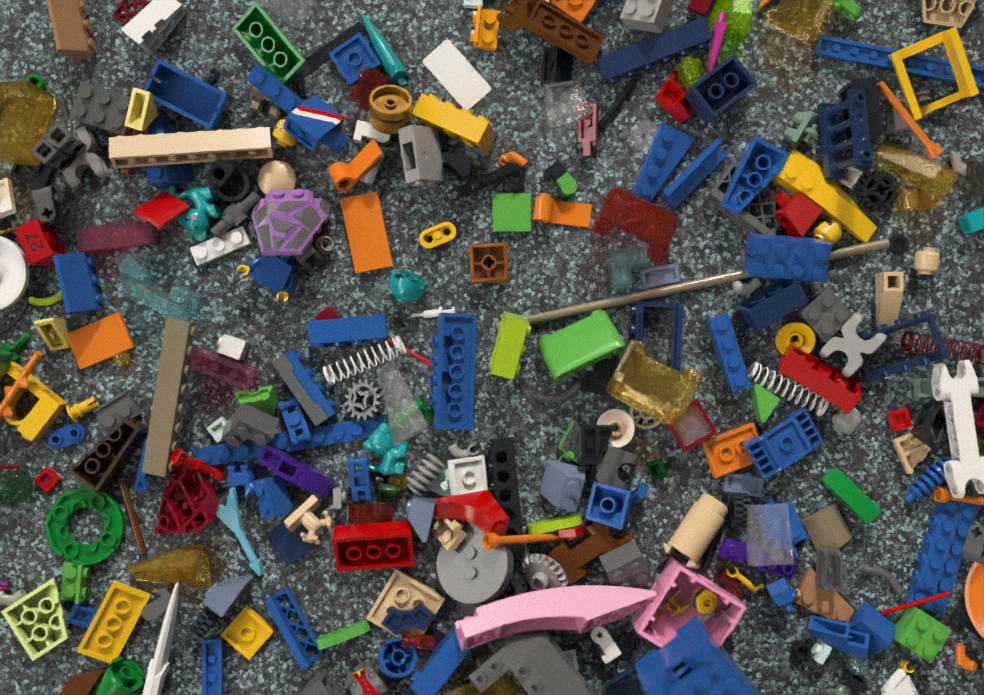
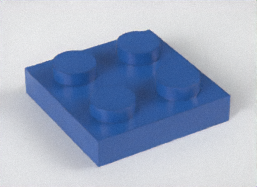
[328,32,382,87]

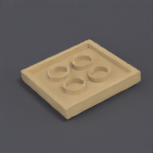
[366,567,445,648]

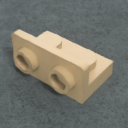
[430,518,467,553]

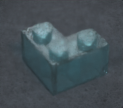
[607,247,650,291]

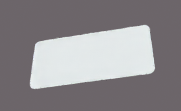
[423,40,491,110]

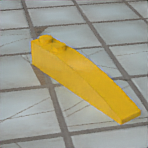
[772,148,877,243]

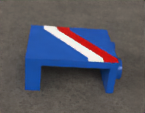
[282,94,345,152]

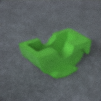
[235,385,279,416]

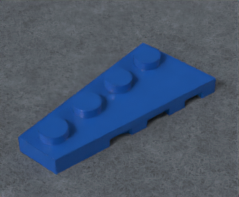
[631,123,695,202]

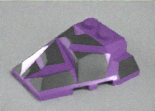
[251,189,331,255]

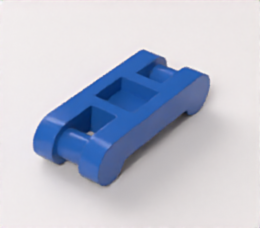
[278,396,313,447]
[348,456,374,503]

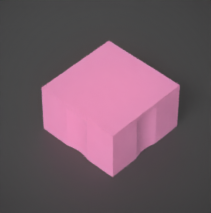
[631,556,747,664]

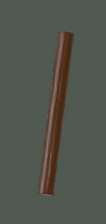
[118,479,147,554]

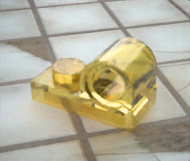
[894,189,936,213]

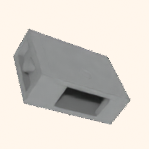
[398,125,446,188]

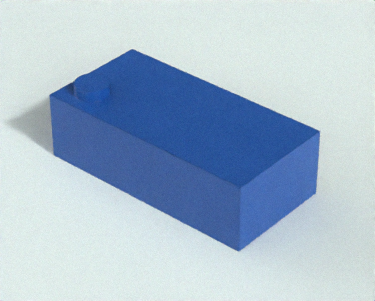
[410,616,473,695]

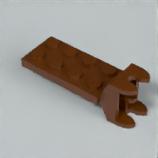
[496,0,605,65]

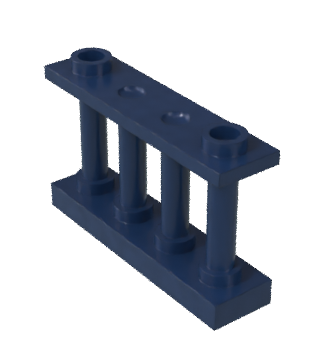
[817,88,873,180]

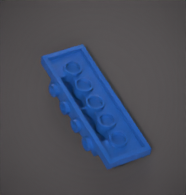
[429,313,477,430]
[905,500,980,615]

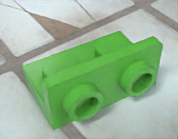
[60,560,91,604]

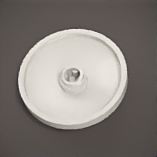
[0,236,30,311]

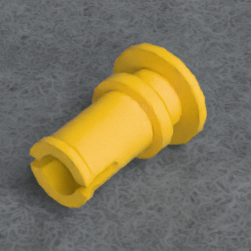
[66,396,99,422]

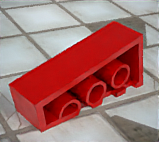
[778,344,863,413]

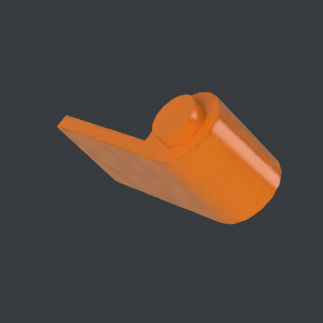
[328,139,383,192]
[533,193,592,228]

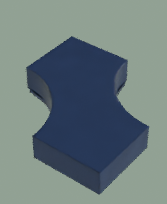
[381,602,435,635]

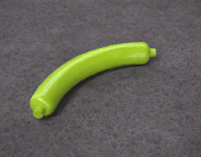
[28,291,63,306]

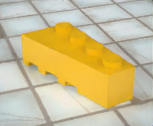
[412,93,497,155]

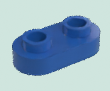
[48,423,88,449]

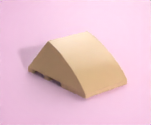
[921,0,977,28]

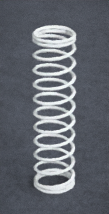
[323,335,406,386]
[747,362,829,416]

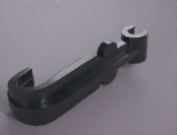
[447,164,526,202]

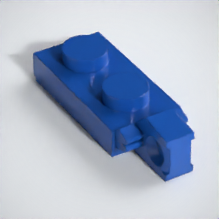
[134,436,150,491]

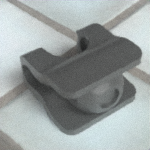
[590,446,639,490]

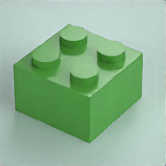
[893,606,952,663]

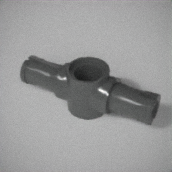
[210,191,260,238]

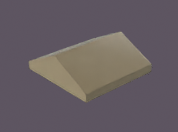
[801,503,853,549]

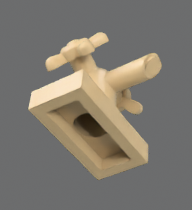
[284,495,333,545]

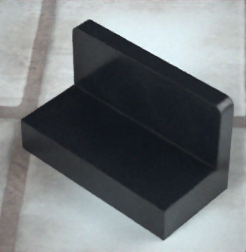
[540,45,572,89]

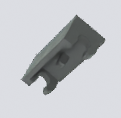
[816,547,843,592]

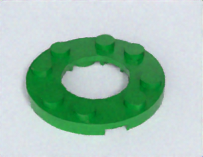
[46,487,125,565]

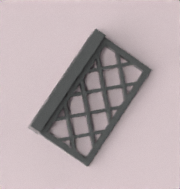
[704,161,781,235]

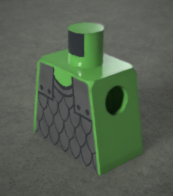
[557,420,579,464]

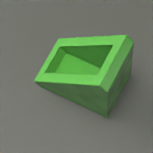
[750,384,780,423]

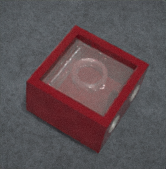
[663,399,718,452]

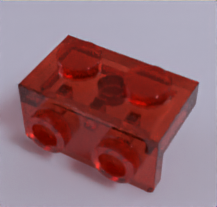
[349,66,390,110]

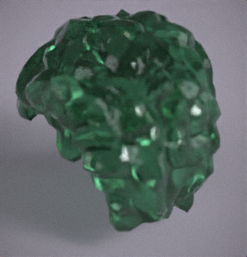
[0,468,33,508]

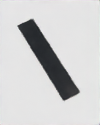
[304,22,367,76]

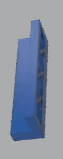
[660,138,728,210]
[265,586,325,670]

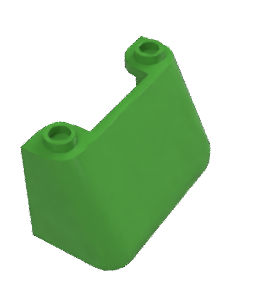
[537,309,626,386]

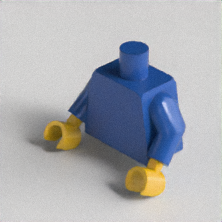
[236,255,297,306]

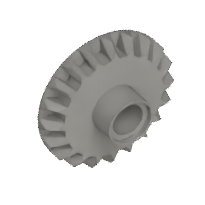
[521,554,568,591]

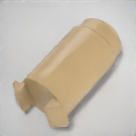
[663,494,728,569]

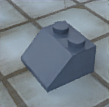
[539,459,586,512]
[405,494,436,543]
[203,575,254,617]

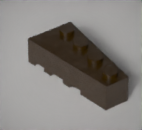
[67,418,149,493]

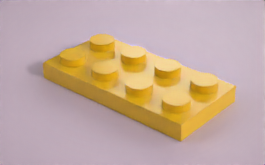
[77,580,150,663]

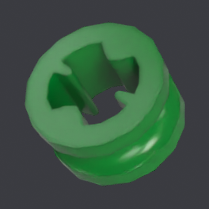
[25,74,46,94]

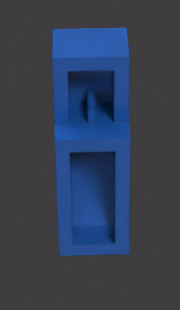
[807,614,870,659]

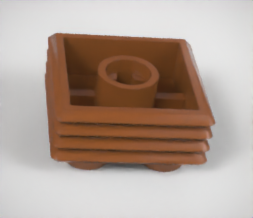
[469,243,509,284]

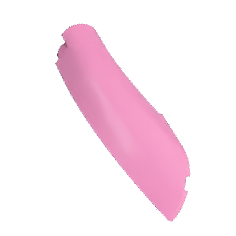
[455,586,657,651]

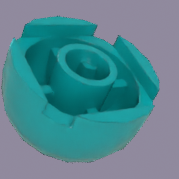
[389,269,429,304]

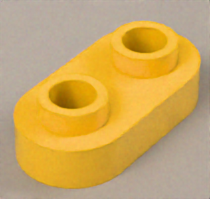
[419,222,456,249]

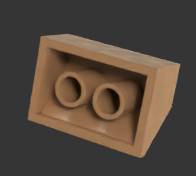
[46,0,96,62]

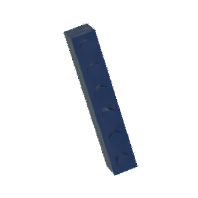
[595,17,713,85]

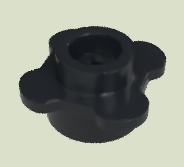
[791,640,811,660]

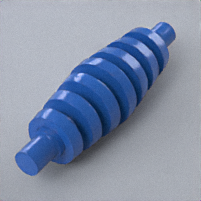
[903,456,952,504]

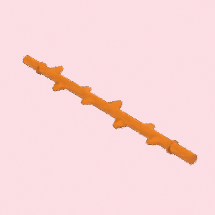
[0,351,43,419]

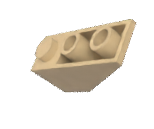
[875,272,903,327]

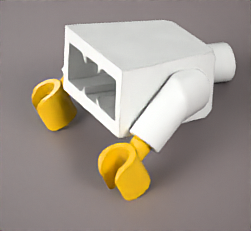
[881,660,919,695]

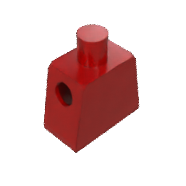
[775,191,823,237]

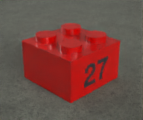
[15,219,67,268]

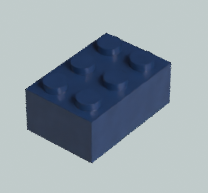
[684,54,757,124]
[735,279,809,332]

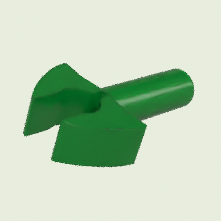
[0,332,31,361]

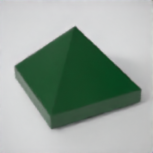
[645,458,669,480]

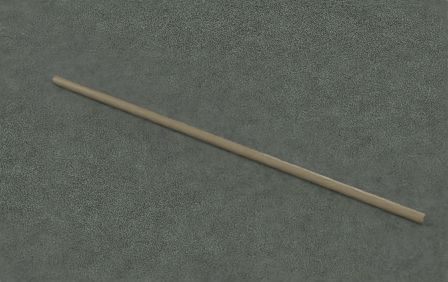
[496,239,890,331]

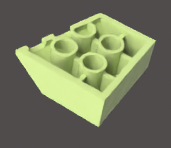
[1,578,68,661]

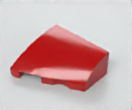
[653,70,694,124]

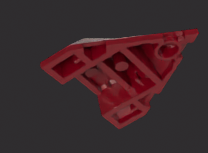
[154,463,220,534]

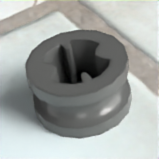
[914,90,932,105]

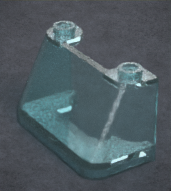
[118,253,206,321]

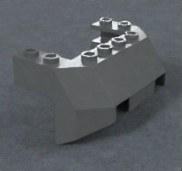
[468,631,596,695]

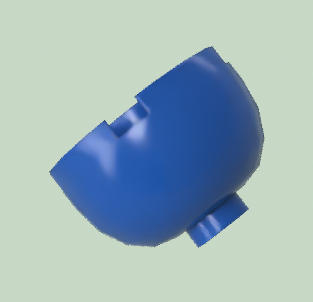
[377,637,417,679]

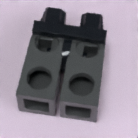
[30,122,87,172]

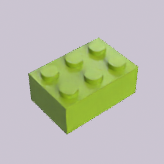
[489,311,531,379]

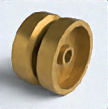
[369,85,412,134]

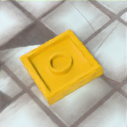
[220,605,276,661]

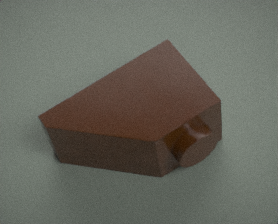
[59,667,107,695]

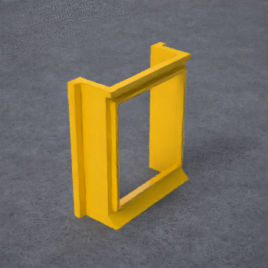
[888,27,979,120]

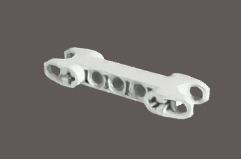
[931,360,984,498]

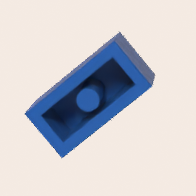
[254,475,292,518]

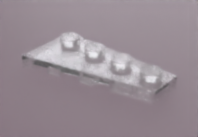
[376,360,429,446]

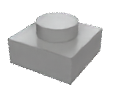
[836,166,864,190]
[333,487,347,508]

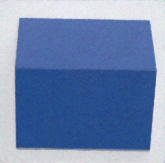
[585,481,632,530]
[848,601,896,655]

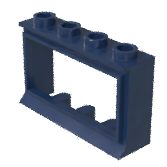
[628,301,684,381]
[858,311,949,383]

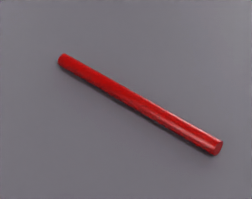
[384,338,431,366]
[881,591,950,615]

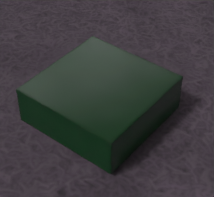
[377,483,398,503]

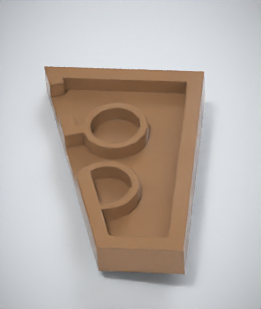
[794,566,854,623]

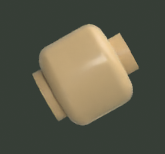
[913,247,942,275]

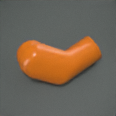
[499,152,528,169]
[955,644,977,671]

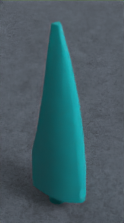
[361,14,409,88]

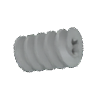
[407,453,447,497]

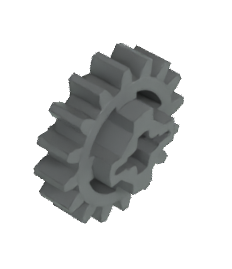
[344,379,385,421]

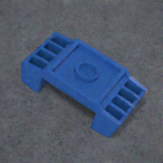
[742,408,824,479]

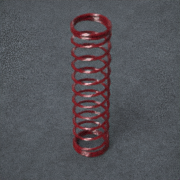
[901,330,984,365]

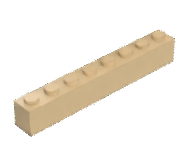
[109,127,273,168]

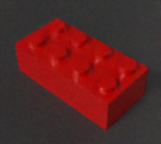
[332,520,416,572]

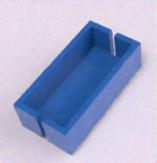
[143,59,234,131]
[742,233,832,282]

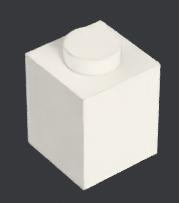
[217,334,250,360]

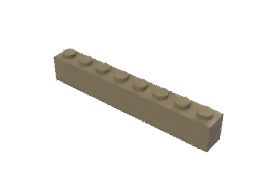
[142,317,197,477]

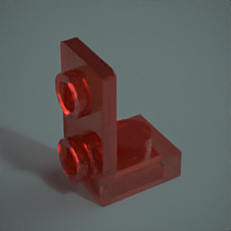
[348,502,393,524]

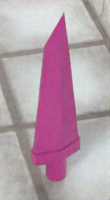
[707,11,729,73]

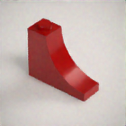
[433,490,510,535]

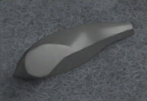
[201,63,220,85]

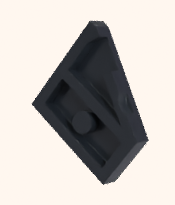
[578,425,617,464]

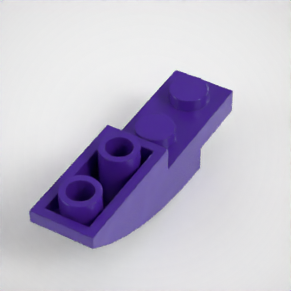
[257,444,336,497]
[718,537,798,580]

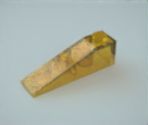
[874,142,959,201]
[127,544,214,587]

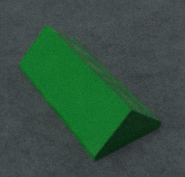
[232,1,307,85]

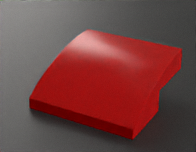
[132,192,190,231]

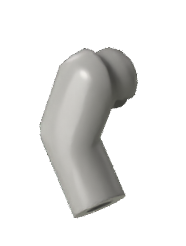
[949,152,975,177]
[732,278,762,296]
[0,589,27,606]

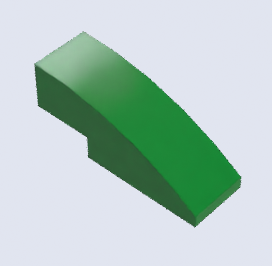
[821,466,882,524]

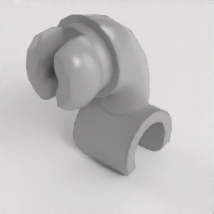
[448,443,479,458]

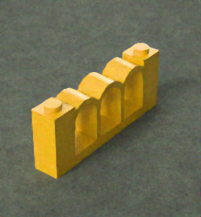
[0,361,68,441]

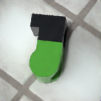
[543,160,577,197]

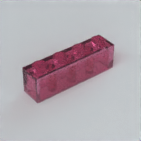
[76,219,161,254]
[189,343,261,390]

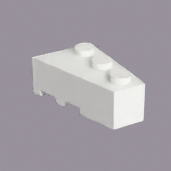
[121,0,187,55]

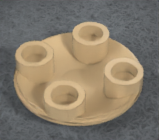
[258,160,296,195]

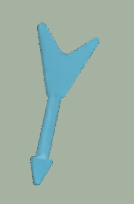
[216,487,263,576]

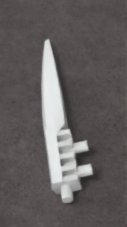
[142,582,179,695]

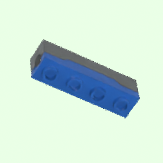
[272,350,337,426]

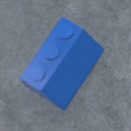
[53,252,105,315]

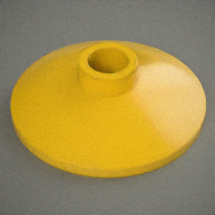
[775,322,816,354]

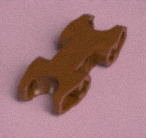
[545,521,634,585]

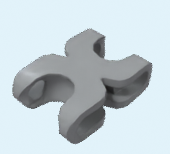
[51,125,109,190]
[819,313,887,378]

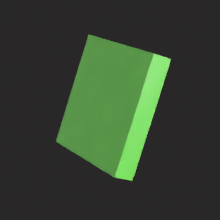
[493,193,531,232]

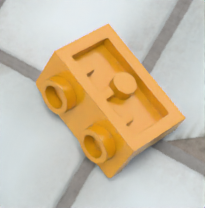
[470,5,500,51]

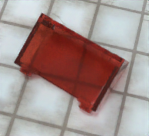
[590,187,678,265]

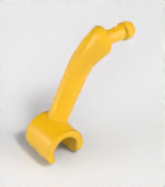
[725,565,764,593]

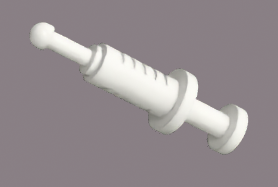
[411,306,456,318]

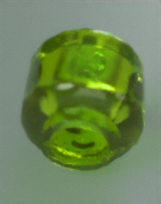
[677,55,704,86]

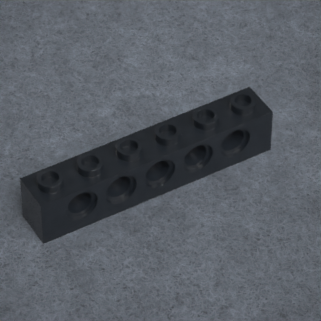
[487,436,525,554]

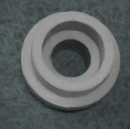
[315,235,334,255]

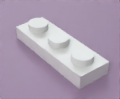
[190,226,251,266]

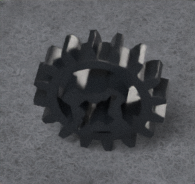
[856,170,900,212]

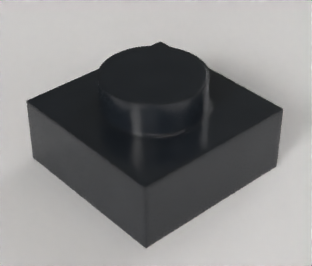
[843,668,868,694]

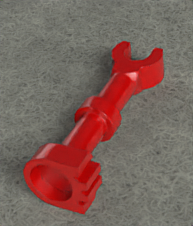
[171,448,227,482]

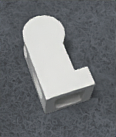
[353,120,392,146]
[590,625,622,664]

